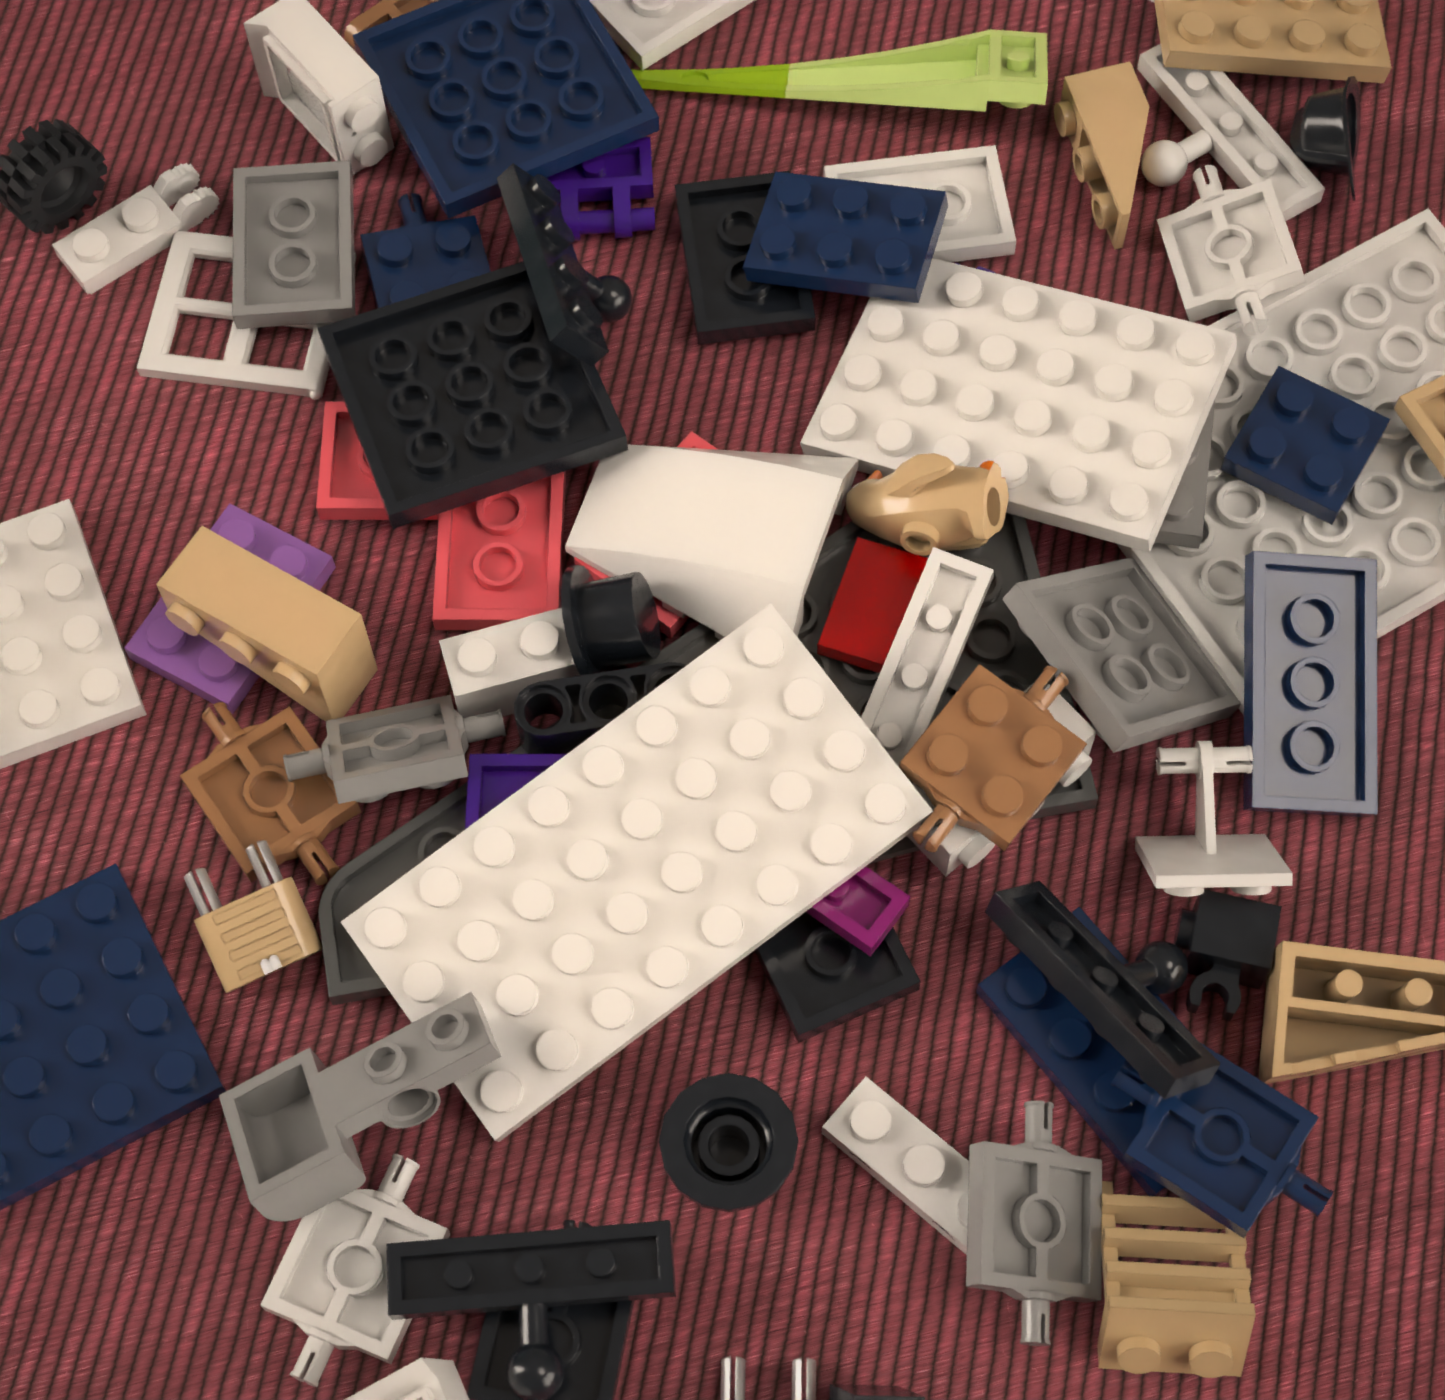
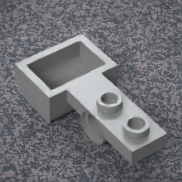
[219,992,501,1221]

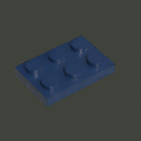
[743,171,948,303]

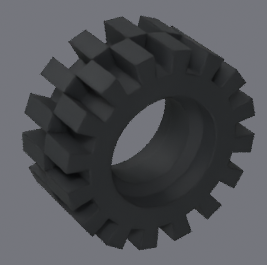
[0,119,107,234]

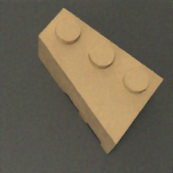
[156,526,378,722]
[1258,941,1445,1084]

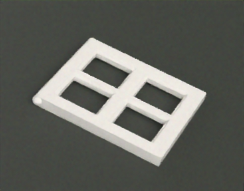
[137,230,357,400]

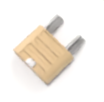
[184,840,323,993]

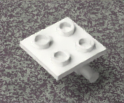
[1135,741,1293,897]

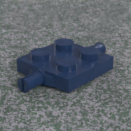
[360,193,491,309]
[1111,1043,1334,1238]

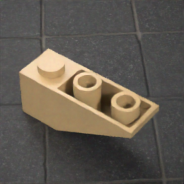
[1054,61,1150,250]

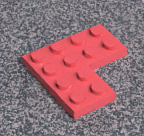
[316,401,566,630]

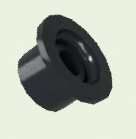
[561,565,661,675]
[659,1073,798,1212]

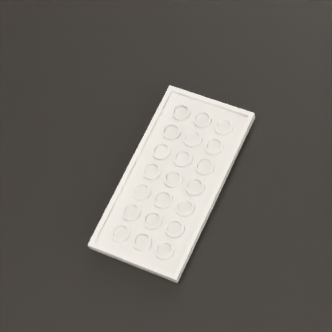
[341,603,933,1142]

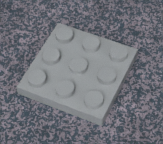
[1002,557,1241,753]

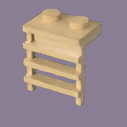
[1097,1181,1256,1378]

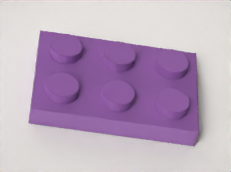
[124,503,336,714]

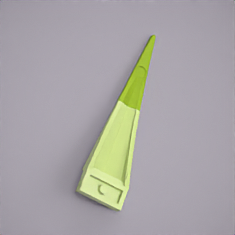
[631,29,1048,112]

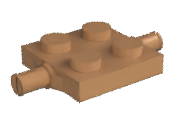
[899,664,1087,853]
[180,702,361,885]

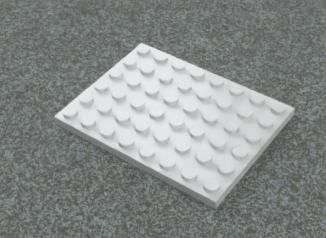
[1117,209,1445,715]

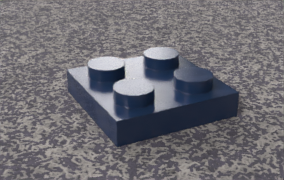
[1220,366,1390,525]

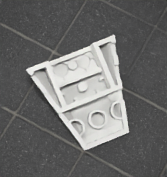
[565,444,859,640]

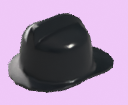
[1290,76,1361,201]

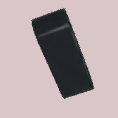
[514,662,686,754]

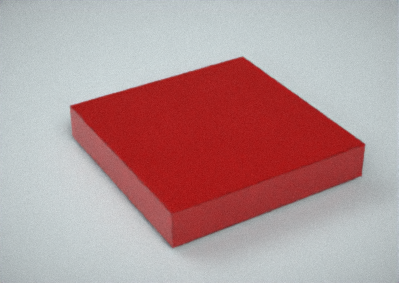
[817,537,928,673]

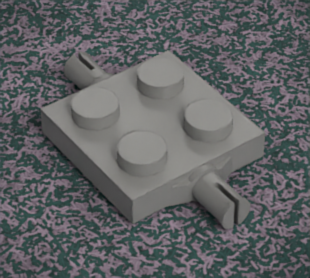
[283,695,506,804]
[966,1100,1102,1346]

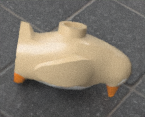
[846,453,1009,556]

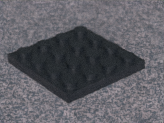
[317,261,628,529]

